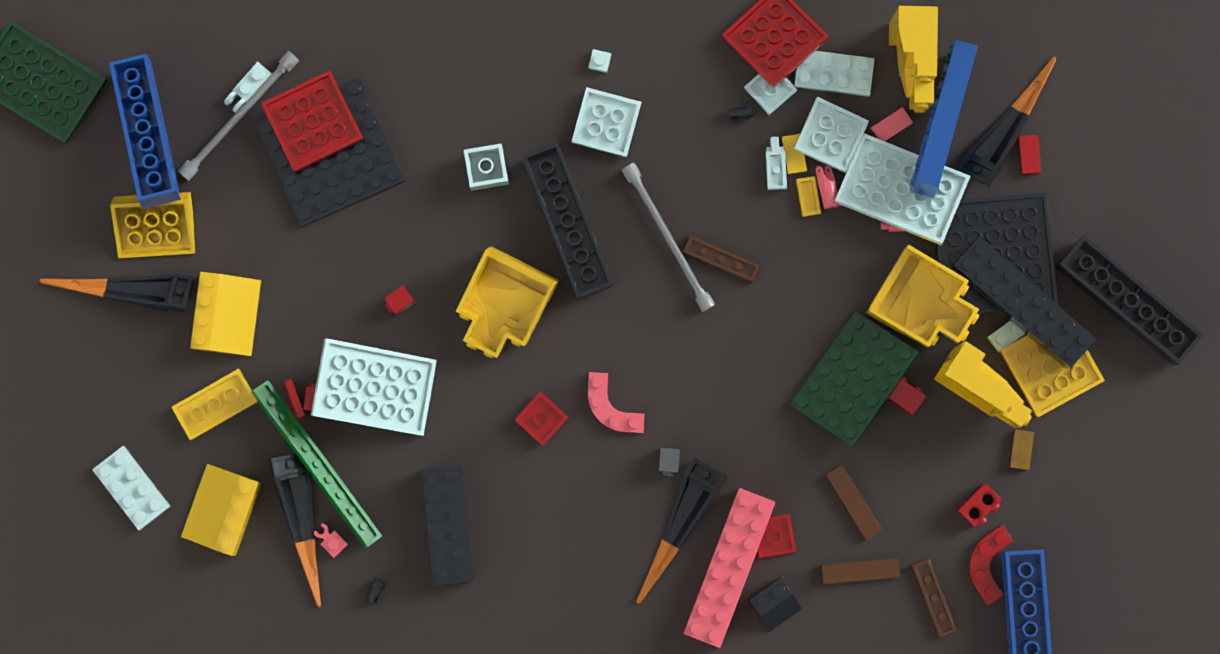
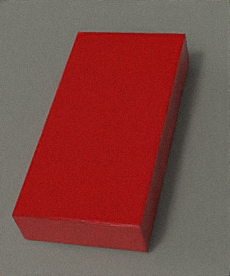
[1018,135,1041,175]

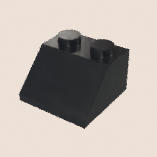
[748,577,802,631]

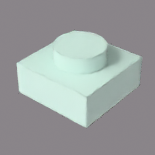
[589,49,611,73]

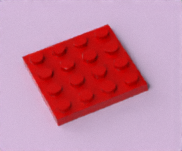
[721,0,829,89]
[261,70,363,172]

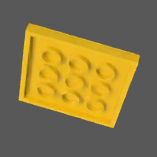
[1000,335,1105,418]

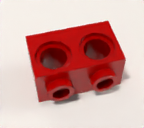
[956,483,1002,527]

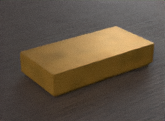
[1009,429,1034,470]

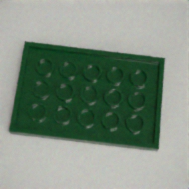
[0,21,108,144]
[790,311,920,448]

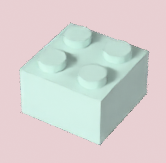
[464,144,509,191]

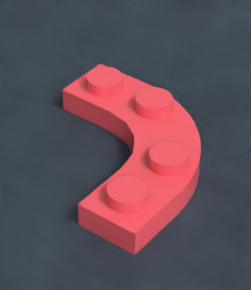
[588,372,644,433]

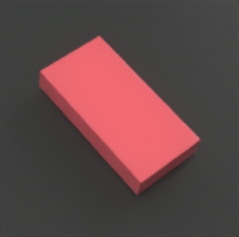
[870,107,913,141]

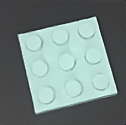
[571,87,641,158]
[794,97,869,173]

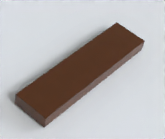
[683,235,760,283]
[826,465,883,541]
[821,558,900,584]
[911,558,957,638]

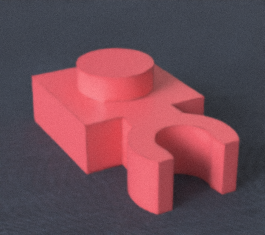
[314,523,348,558]

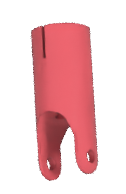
[816,166,841,210]

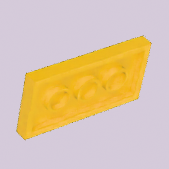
[172,369,258,441]

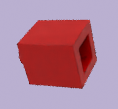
[384,286,416,315]

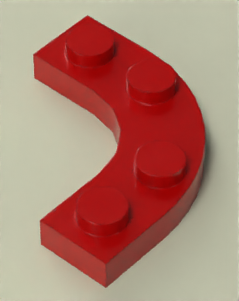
[969,525,1014,606]

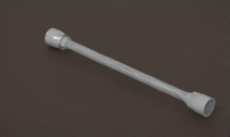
[178,51,299,181]
[622,163,715,312]

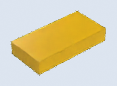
[782,134,807,175]
[796,176,821,217]

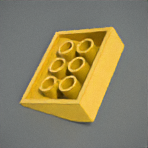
[110,192,195,258]
[190,272,261,356]
[181,464,262,556]

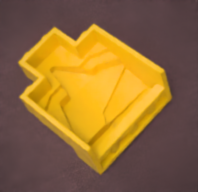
[889,6,938,113]
[866,245,979,348]
[456,246,560,359]
[933,341,1032,428]

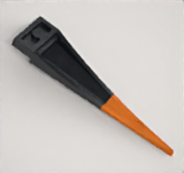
[956,57,1056,187]
[40,274,194,312]
[269,453,321,607]
[637,457,728,604]

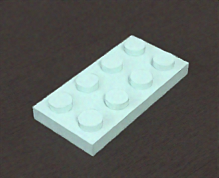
[794,51,874,97]
[92,446,171,531]

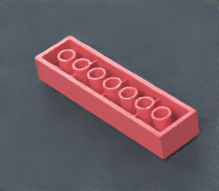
[684,488,776,648]

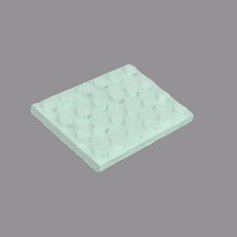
[835,133,970,246]
[311,338,437,436]

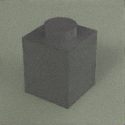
[658,448,680,476]

